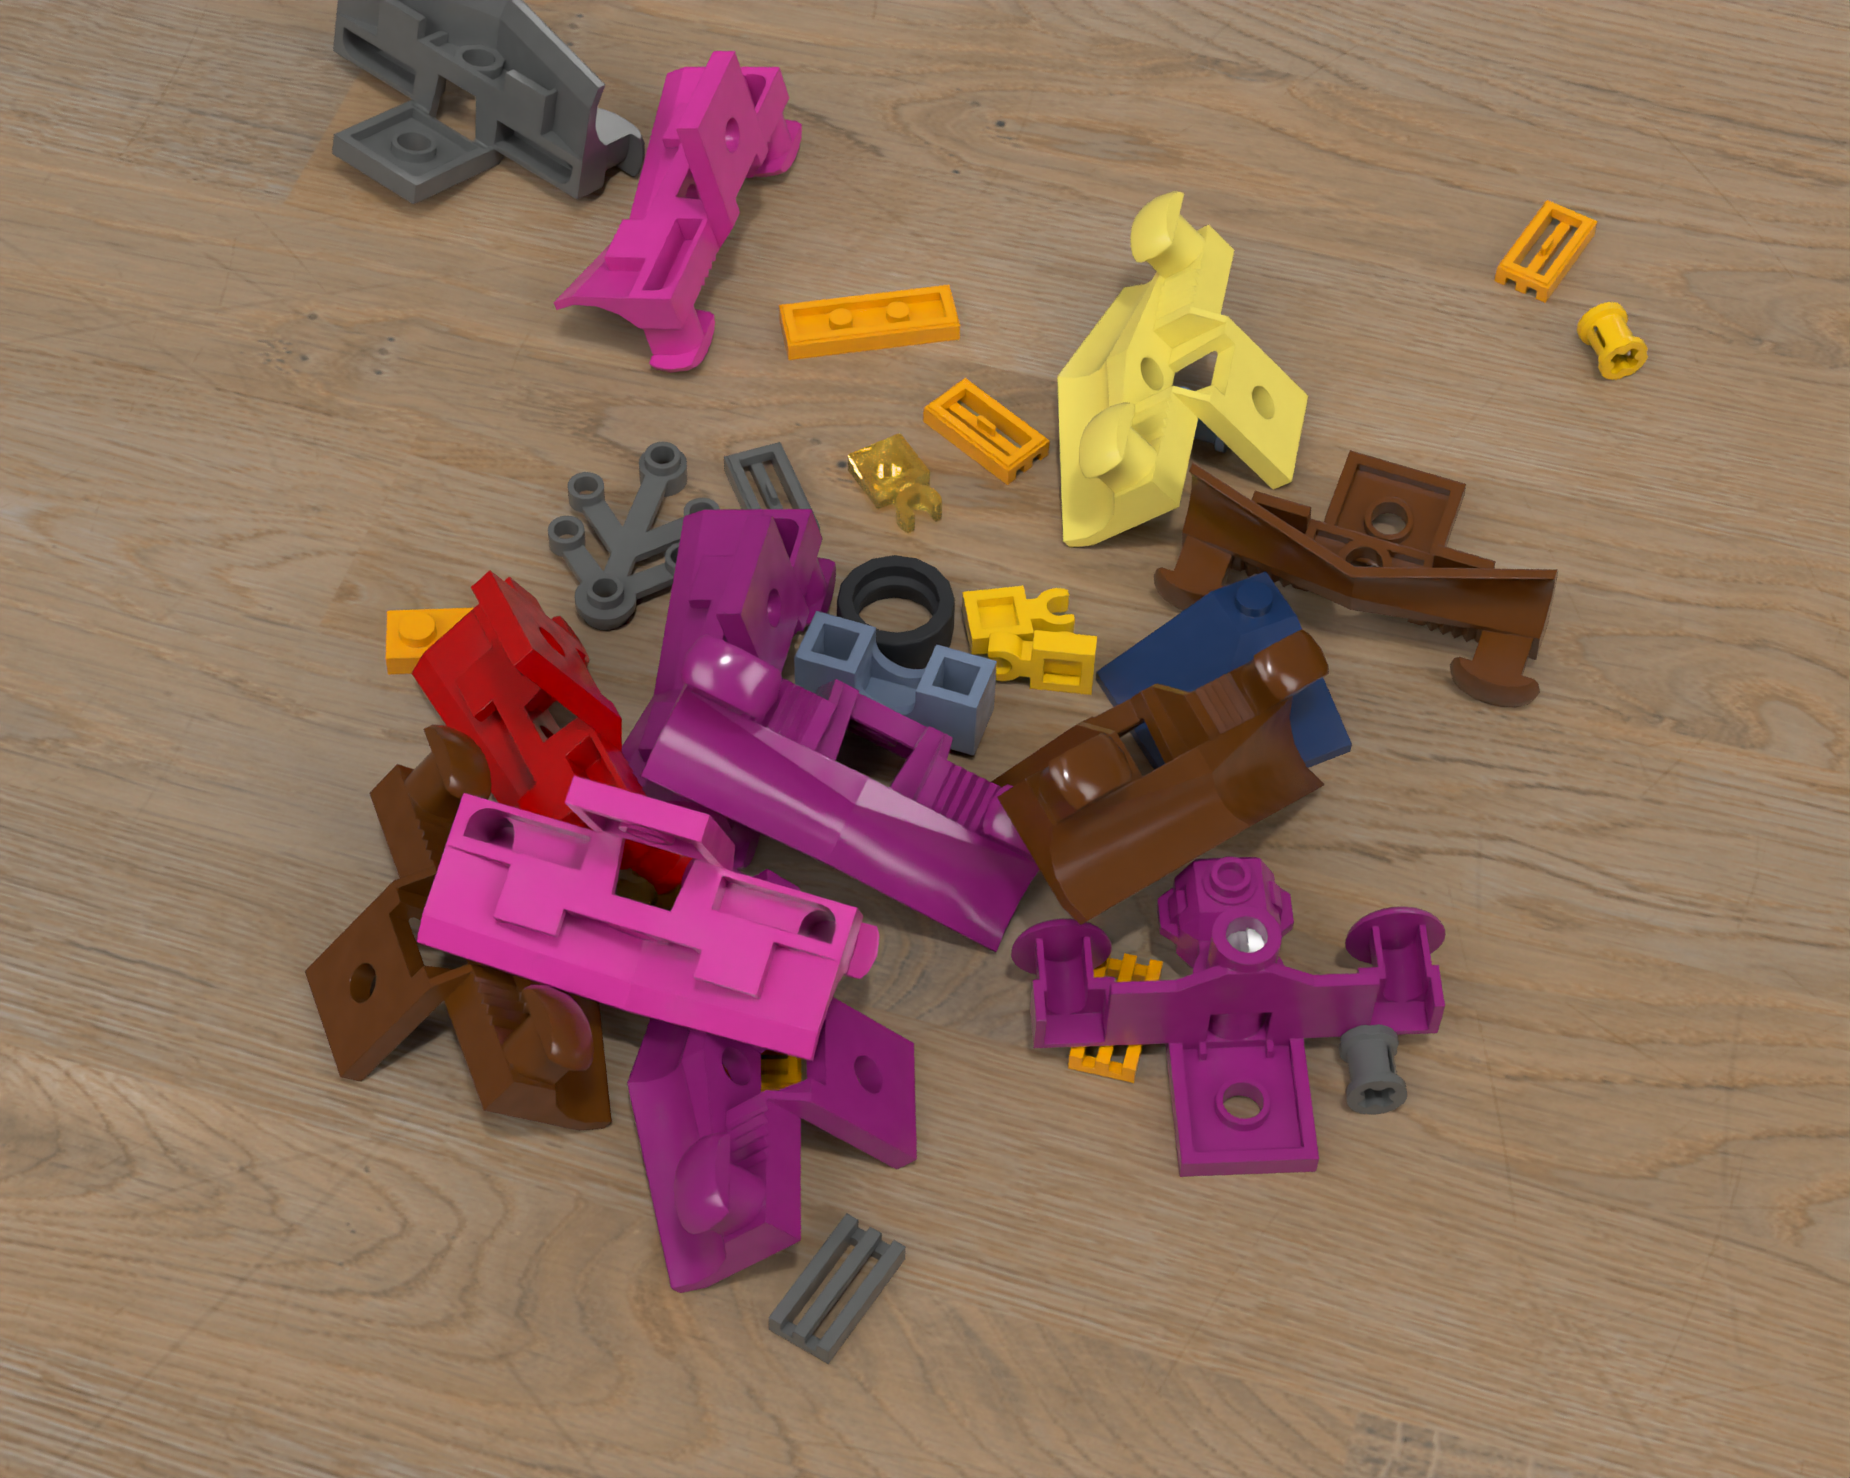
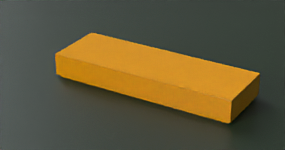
[779,285,960,360]

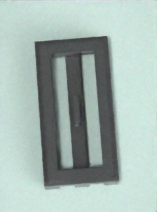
[724,442,820,530]
[769,1213,906,1364]

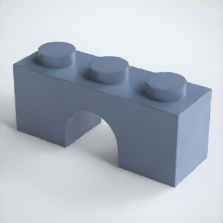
[794,611,997,755]

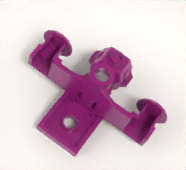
[1011,857,1446,1177]

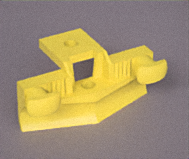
[1057,191,1308,548]

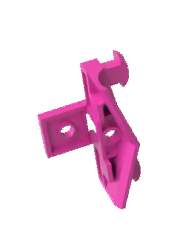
[553,51,802,373]
[416,776,880,1062]

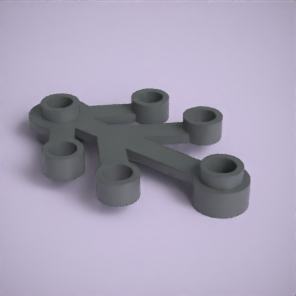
[548,442,720,631]

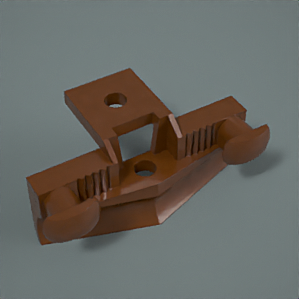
[1154,450,1558,707]
[991,629,1329,925]
[305,724,612,1131]

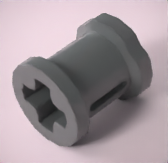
[1338,1024,1408,1115]

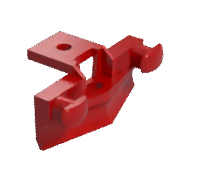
[411,570,693,896]

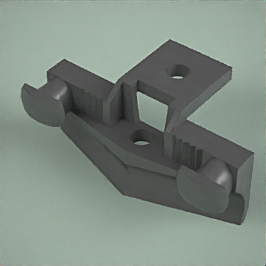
[332,0,645,205]

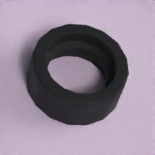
[837,555,955,669]

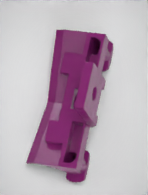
[622,509,836,871]
[640,634,1040,952]
[627,842,917,1293]

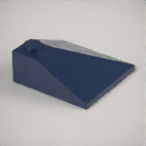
[1095,572,1352,770]

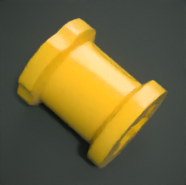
[1576,302,1648,380]

